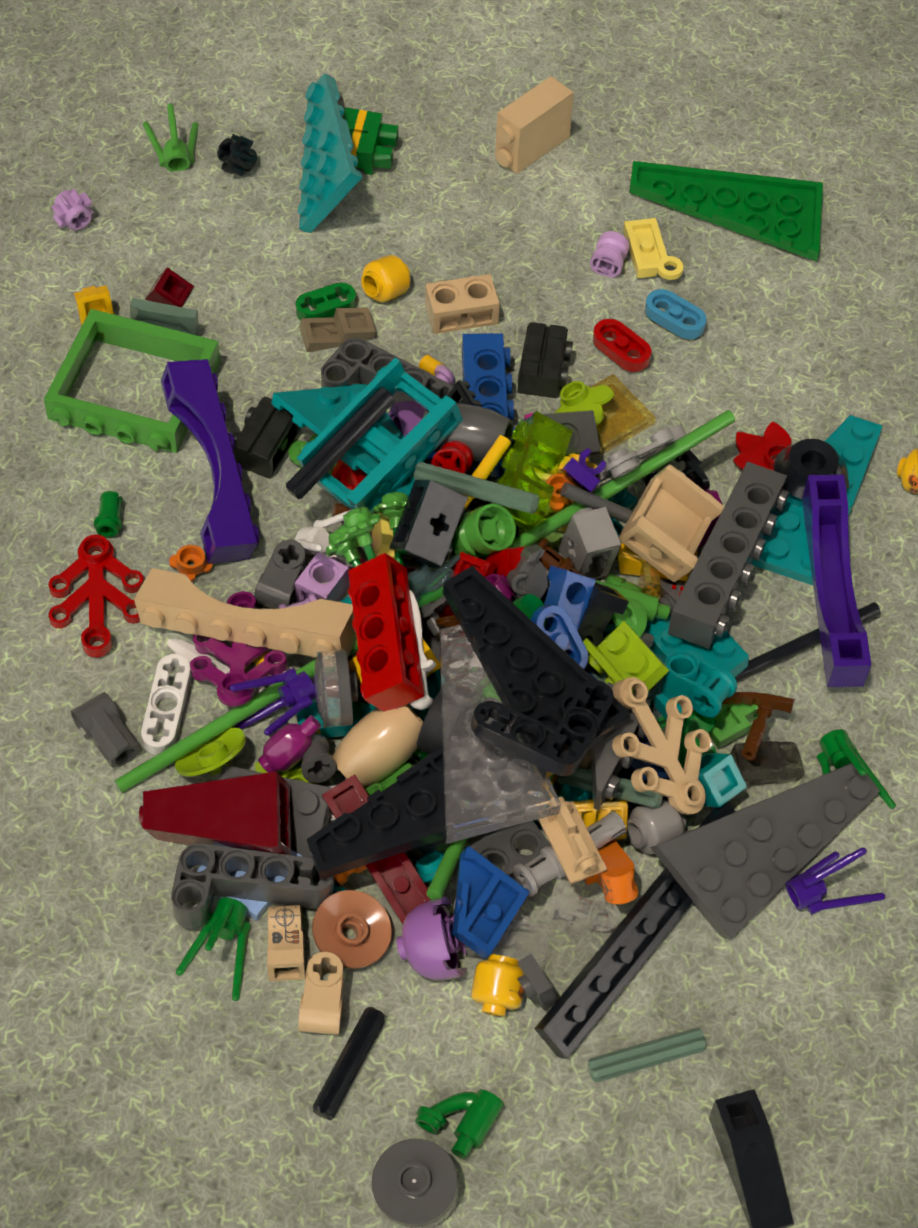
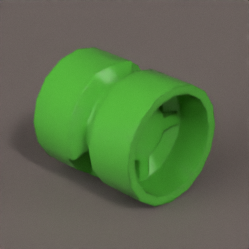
[452,503,516,558]

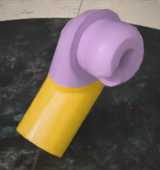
[418,354,455,386]

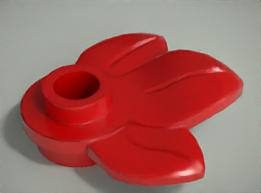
[733,421,792,471]

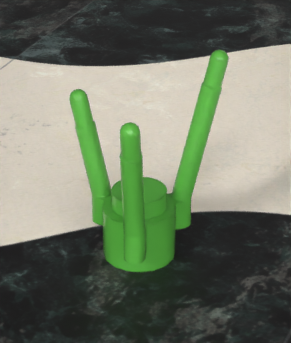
[143,103,198,172]

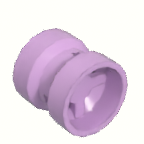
[590,231,630,278]

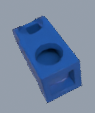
[544,565,596,631]

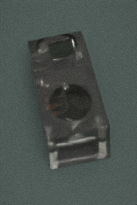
[730,741,805,790]

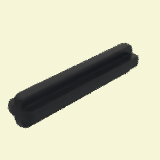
[313,1007,385,1120]

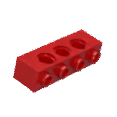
[348,553,425,712]

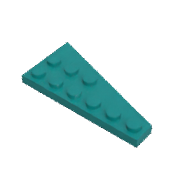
[751,415,883,586]

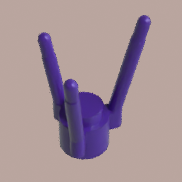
[230,668,317,736]
[786,847,885,915]

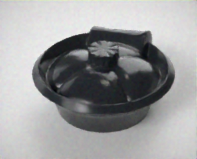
[774,439,849,499]

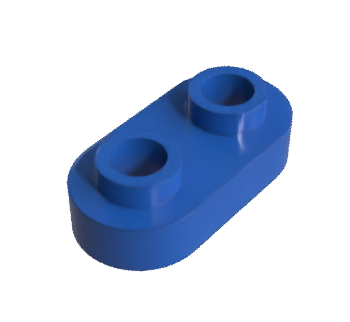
[531,605,588,669]

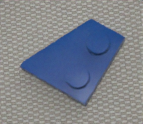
[452,846,530,959]

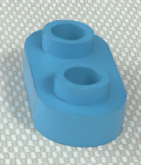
[645,289,707,339]

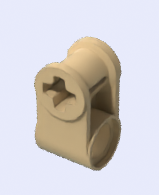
[298,952,344,1035]

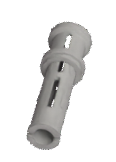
[513,811,626,897]

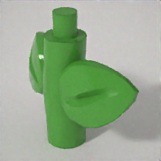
[595,574,670,637]

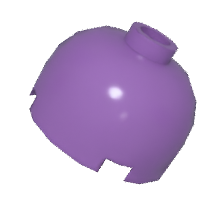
[397,896,467,980]

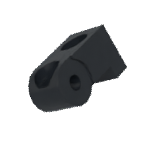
[577,582,629,655]

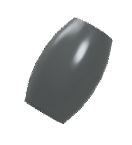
[423,403,513,462]

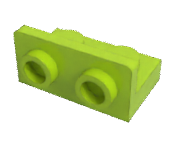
[583,621,670,693]

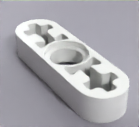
[141,654,192,755]

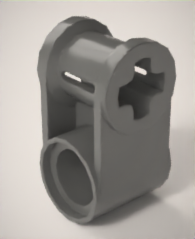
[254,540,308,609]

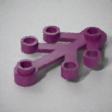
[190,591,288,706]

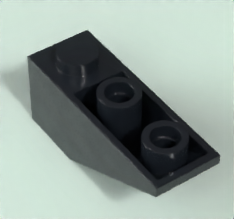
[709,1089,794,1228]

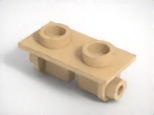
[537,797,607,885]

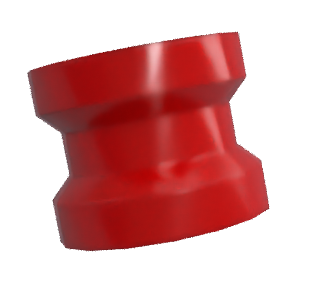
[431,441,474,474]

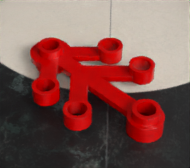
[48,534,144,658]

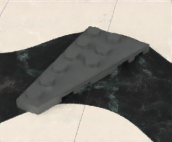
[650,763,880,939]

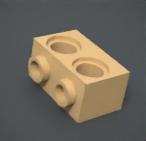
[425,274,500,334]

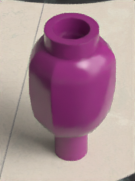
[259,715,321,772]

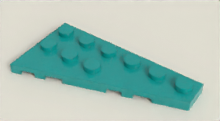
[297,73,362,233]
[271,384,433,526]

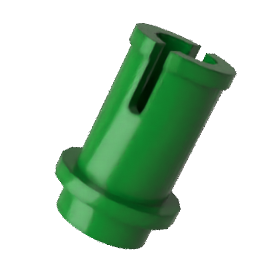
[93,491,123,538]

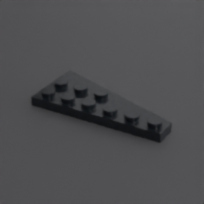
[307,718,547,880]

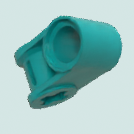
[662,651,738,717]

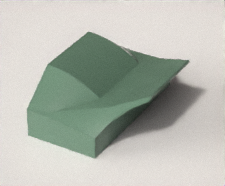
[130,298,200,336]

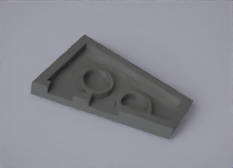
[220,765,332,858]

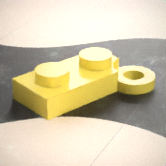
[623,218,683,280]

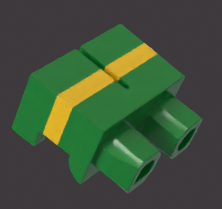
[343,107,399,175]

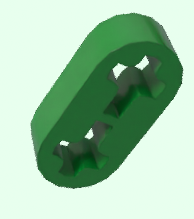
[295,282,356,321]

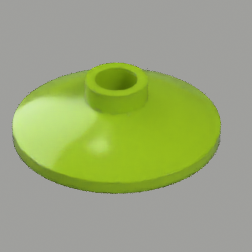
[175,728,246,776]

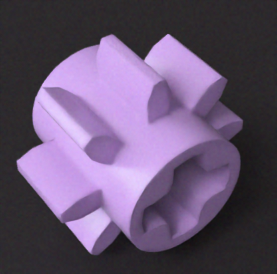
[51,189,94,230]

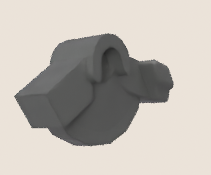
[506,544,548,600]

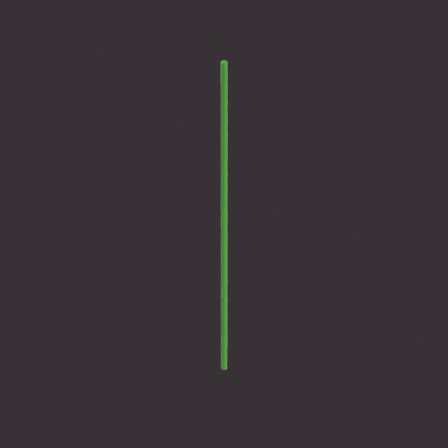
[114,410,735,793]

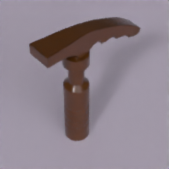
[722,692,795,760]

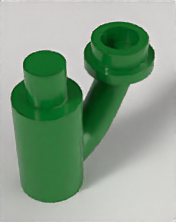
[415,1089,504,1159]

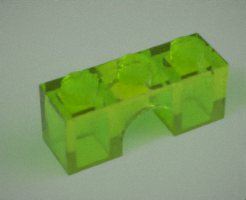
[494,411,573,531]

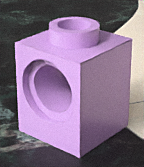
[295,552,350,603]

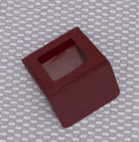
[145,267,194,307]

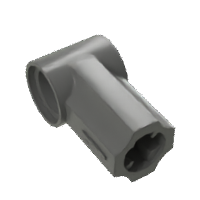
[71,692,140,768]

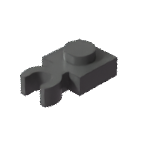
[517,953,557,1010]

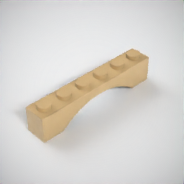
[134,568,357,661]

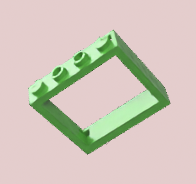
[44,309,220,453]

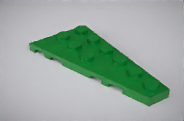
[629,161,823,262]

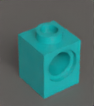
[683,753,747,808]

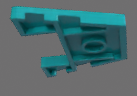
[603,616,749,720]

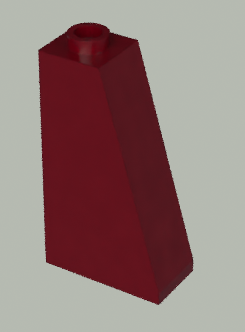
[139,771,291,855]

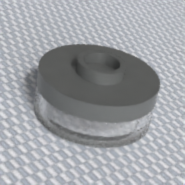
[314,649,358,728]
[371,1138,460,1228]

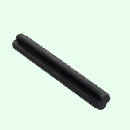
[286,387,395,499]

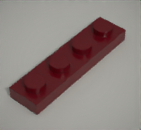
[322,774,431,926]

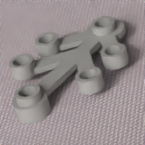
[595,424,687,482]

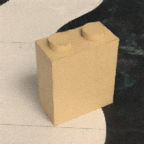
[495,76,574,174]

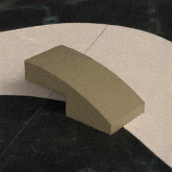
[299,307,376,352]

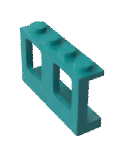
[296,357,463,514]

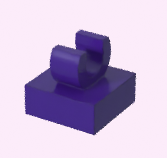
[561,448,606,492]

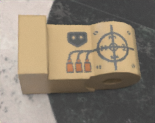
[267,905,305,981]

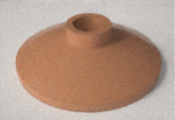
[312,890,392,969]

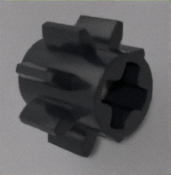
[217,134,257,176]

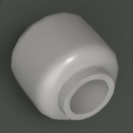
[627,799,686,855]

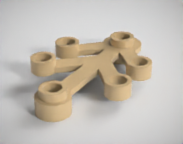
[612,677,711,815]

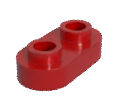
[593,319,652,372]

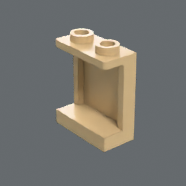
[618,465,724,582]

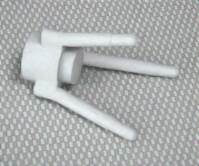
[295,509,354,568]

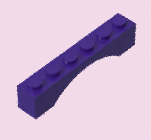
[161,359,259,564]
[802,474,872,687]

